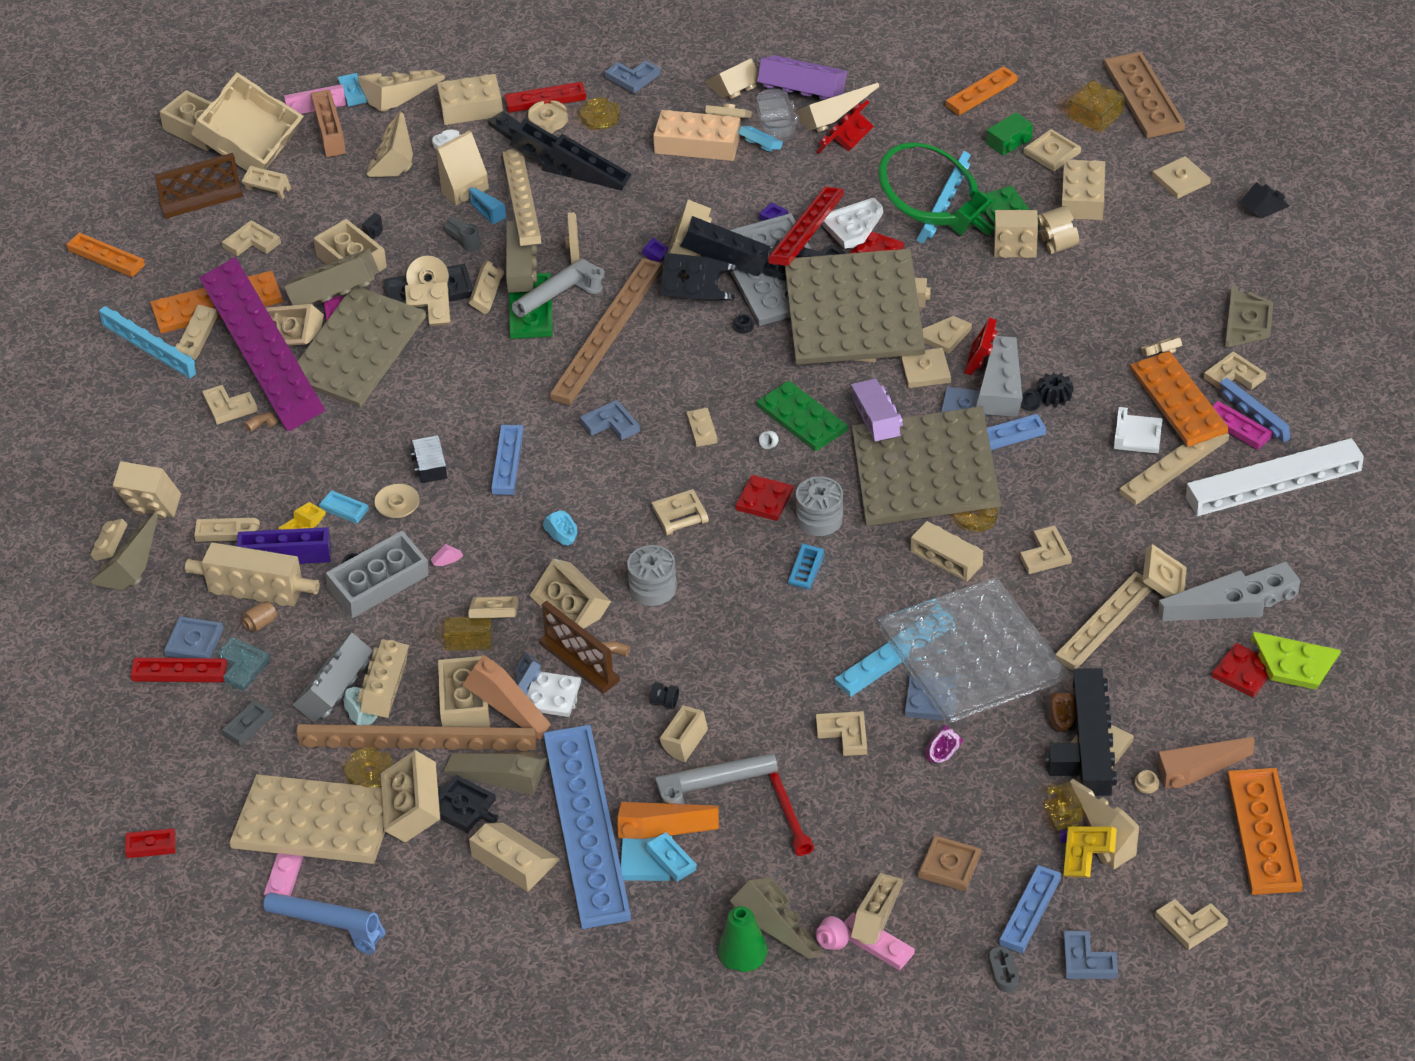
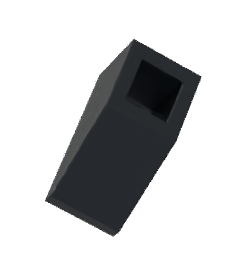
[1241,182,1290,218]

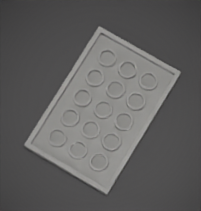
[730,213,811,326]

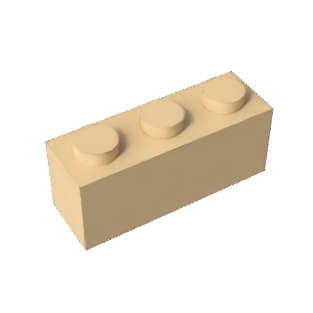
[911,521,983,581]

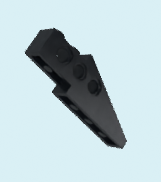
[509,118,632,191]

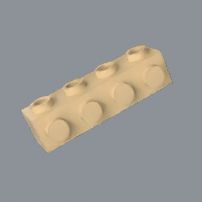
[358,639,409,718]

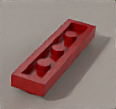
[505,81,586,113]
[130,658,228,682]

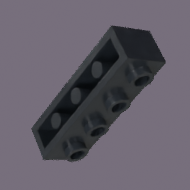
[680,216,771,276]

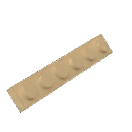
[1119,434,1229,506]
[1055,571,1153,671]

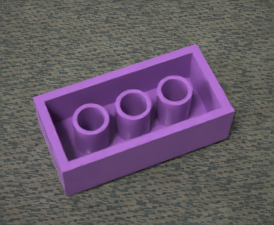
[757,55,847,100]

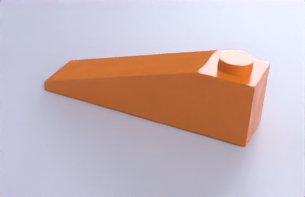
[618,802,719,839]

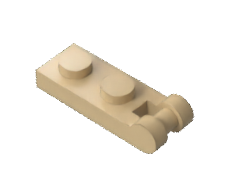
[468,260,505,314]
[175,305,219,360]
[194,518,260,542]

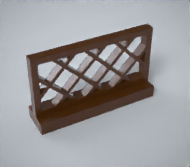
[154,153,243,219]
[539,601,620,694]

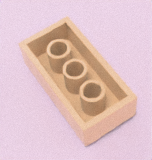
[654,110,741,161]

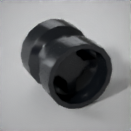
[650,682,679,709]

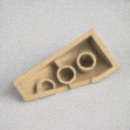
[358,70,445,112]
[794,83,879,133]
[367,112,413,177]
[266,304,324,346]
[1069,779,1139,870]

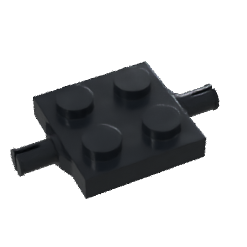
[438,775,498,833]

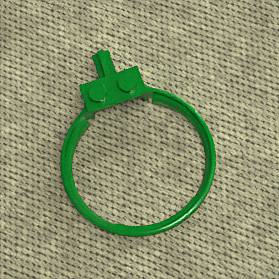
[878,142,995,236]

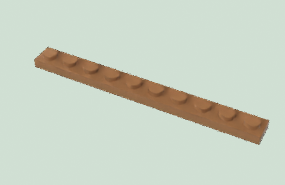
[550,258,662,405]
[297,724,537,751]

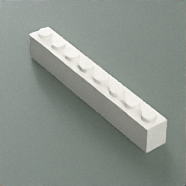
[1186,438,1364,516]

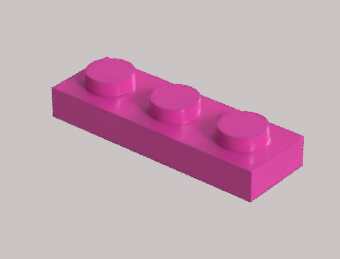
[1213,401,1272,450]

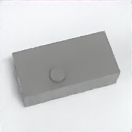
[326,531,428,618]

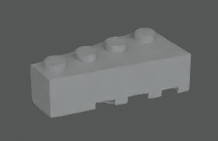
[976,336,1023,416]
[293,633,373,722]

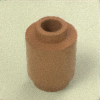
[242,601,277,633]

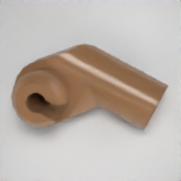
[244,412,278,432]

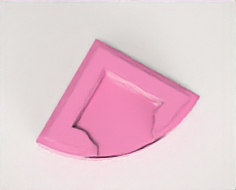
[431,544,463,566]

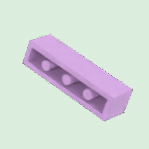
[851,379,903,441]

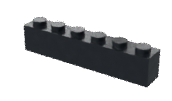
[1073,668,1117,796]

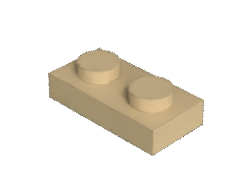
[686,408,718,447]
[90,519,128,561]

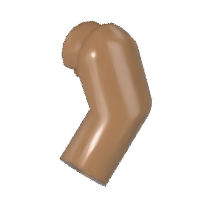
[601,641,630,657]

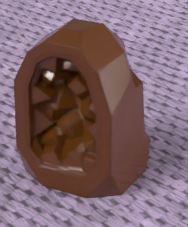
[1046,693,1076,732]

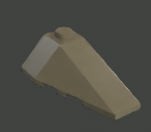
[90,513,158,591]
[443,751,549,795]
[730,877,824,959]

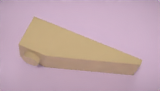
[851,873,904,945]

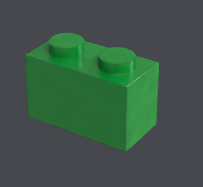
[986,112,1033,156]

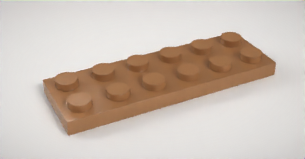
[1104,52,1185,138]

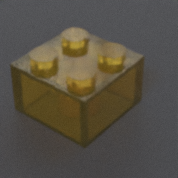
[1068,79,1125,133]

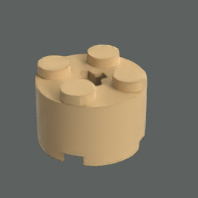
[1037,206,1079,255]

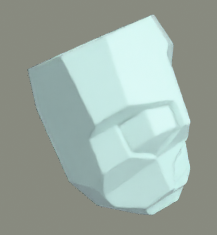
[343,687,377,725]

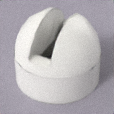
[759,431,779,449]

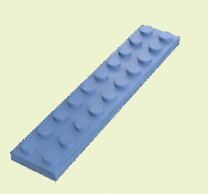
[543,725,631,929]

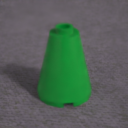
[717,906,768,972]

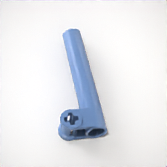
[264,892,386,955]

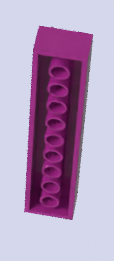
[199,257,326,431]

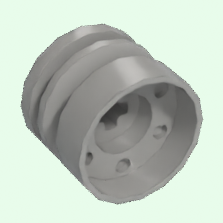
[796,477,843,536]
[627,545,677,606]

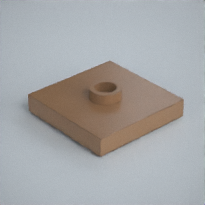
[918,835,982,892]

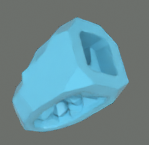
[543,511,577,546]

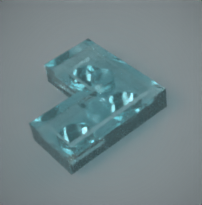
[218,637,271,691]

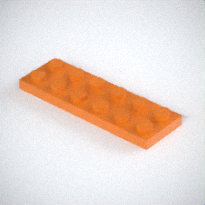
[150,271,283,334]
[1130,351,1228,447]
[1228,768,1303,895]

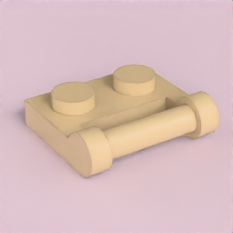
[652,489,709,536]

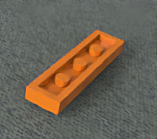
[946,66,1017,116]
[66,232,145,277]

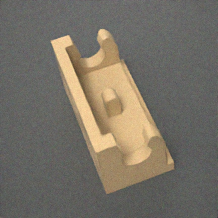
[242,166,291,199]

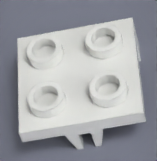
[1114,407,1162,454]
[527,672,581,717]

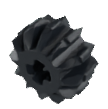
[1036,371,1074,408]

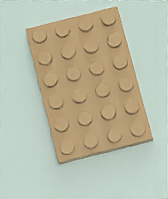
[230,774,385,864]

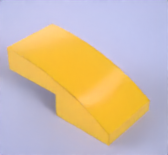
[278,502,326,530]

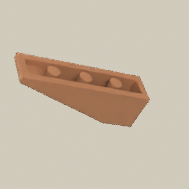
[311,90,346,157]
[462,655,551,740]
[1157,737,1255,788]

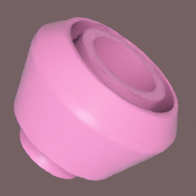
[816,916,849,950]

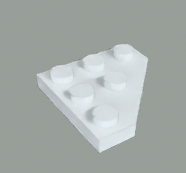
[821,198,883,249]

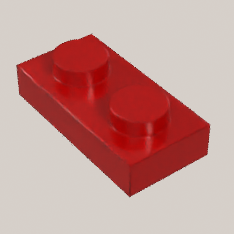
[125,828,176,858]

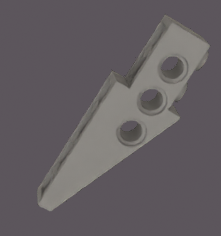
[1158,562,1300,621]

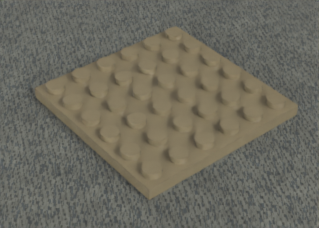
[785,249,925,365]
[852,406,1001,526]

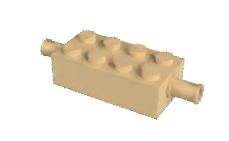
[185,542,320,606]

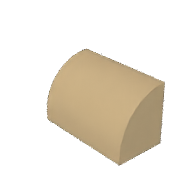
[660,705,708,762]

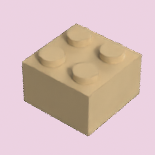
[994,210,1038,258]

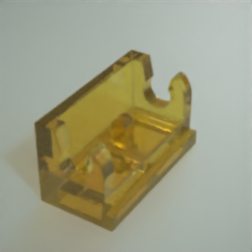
[444,617,493,651]
[1044,781,1083,831]

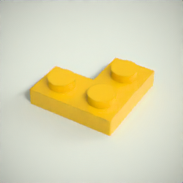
[1063,826,1117,878]

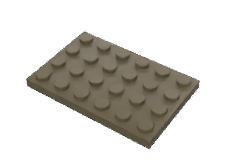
[297,286,426,407]

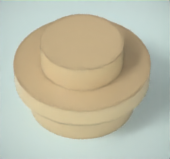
[1134,770,1159,794]

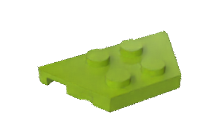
[1250,631,1341,689]

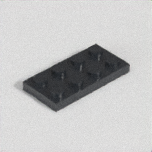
[383,263,473,308]

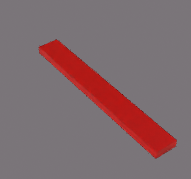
[769,186,844,266]

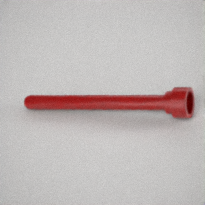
[768,772,814,856]

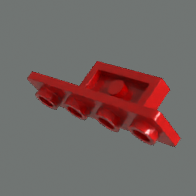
[816,100,874,154]

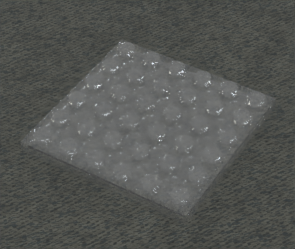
[876,577,1070,724]

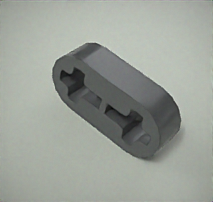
[989,947,1019,992]

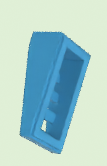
[469,187,506,224]
[788,543,824,590]

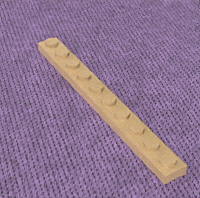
[502,149,541,246]

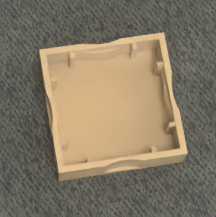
[191,72,304,171]

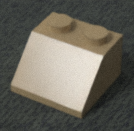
[704,58,759,99]

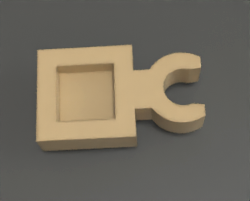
[1141,337,1182,356]

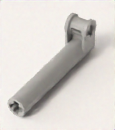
[512,259,605,317]
[655,753,778,804]

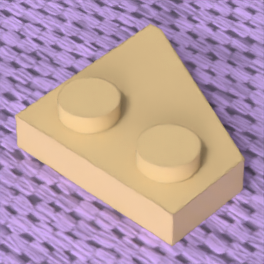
[922,316,972,354]

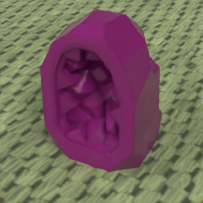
[925,725,964,763]

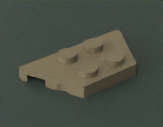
[1225,285,1273,347]

